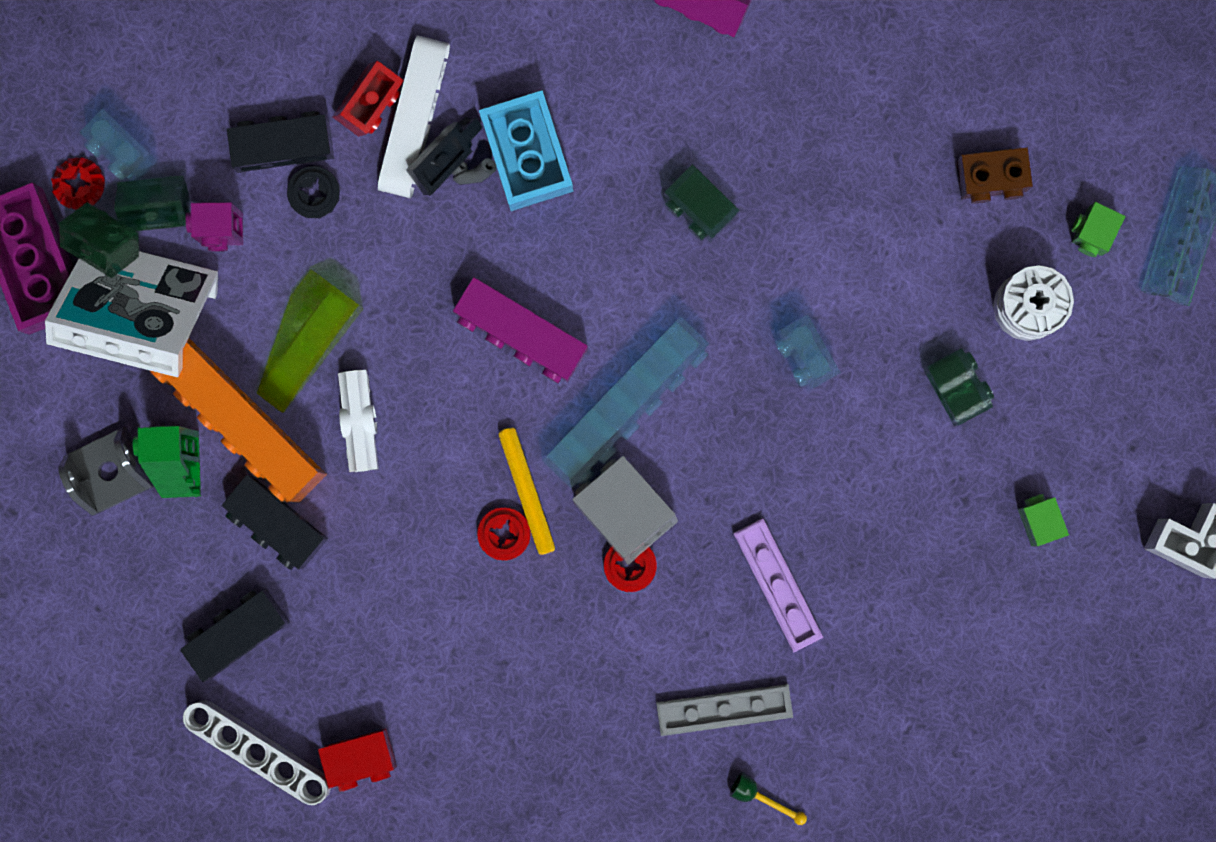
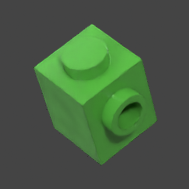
[1071,202,1125,257]

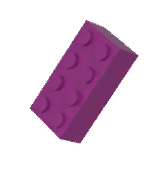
[0,182,74,335]

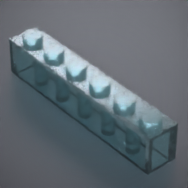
[542,316,709,489]

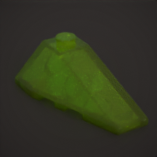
[257,269,363,413]

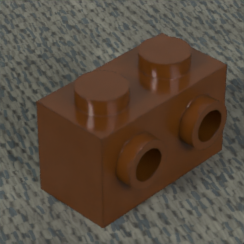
[957,147,1033,204]

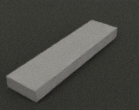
[656,684,793,736]

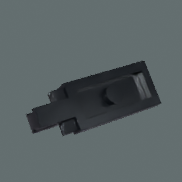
[406,117,483,196]

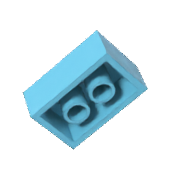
[479,90,573,211]

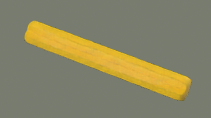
[498,427,555,555]

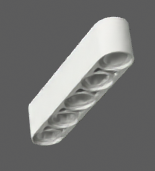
[378,35,450,198]
[183,700,331,805]

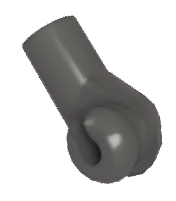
[452,158,496,185]

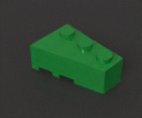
[133,426,201,498]

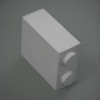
[572,456,678,565]

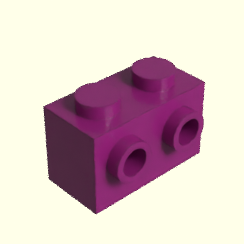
[186,203,243,252]

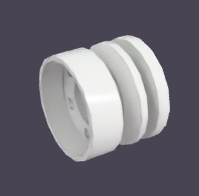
[993,265,1074,341]

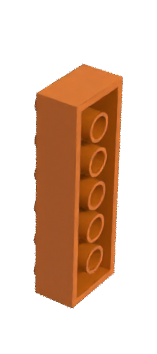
[149,338,327,503]

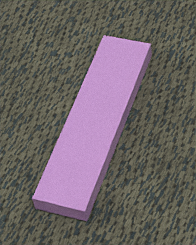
[733,518,823,652]

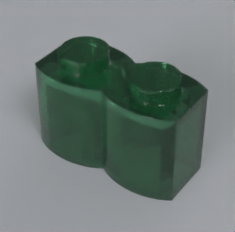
[923,348,994,426]

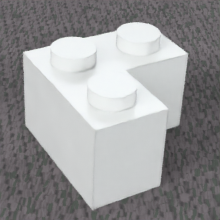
[1144,503,1216,579]

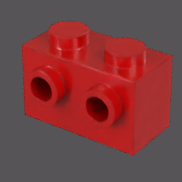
[332,60,404,137]

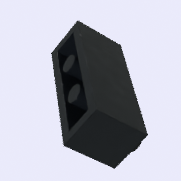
[227,111,335,173]
[221,475,328,570]
[179,589,290,682]

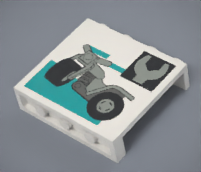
[45,239,218,378]

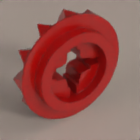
[51,157,105,210]
[477,507,531,561]
[604,547,657,592]

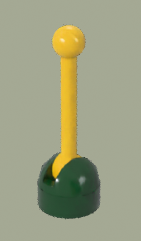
[730,772,807,825]

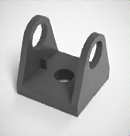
[58,427,154,516]

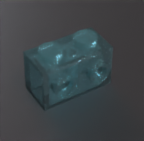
[79,108,158,184]
[775,315,841,392]

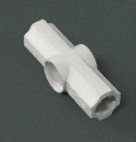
[338,370,379,472]

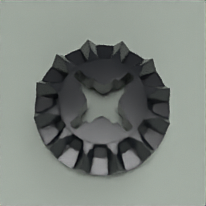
[287,166,340,219]

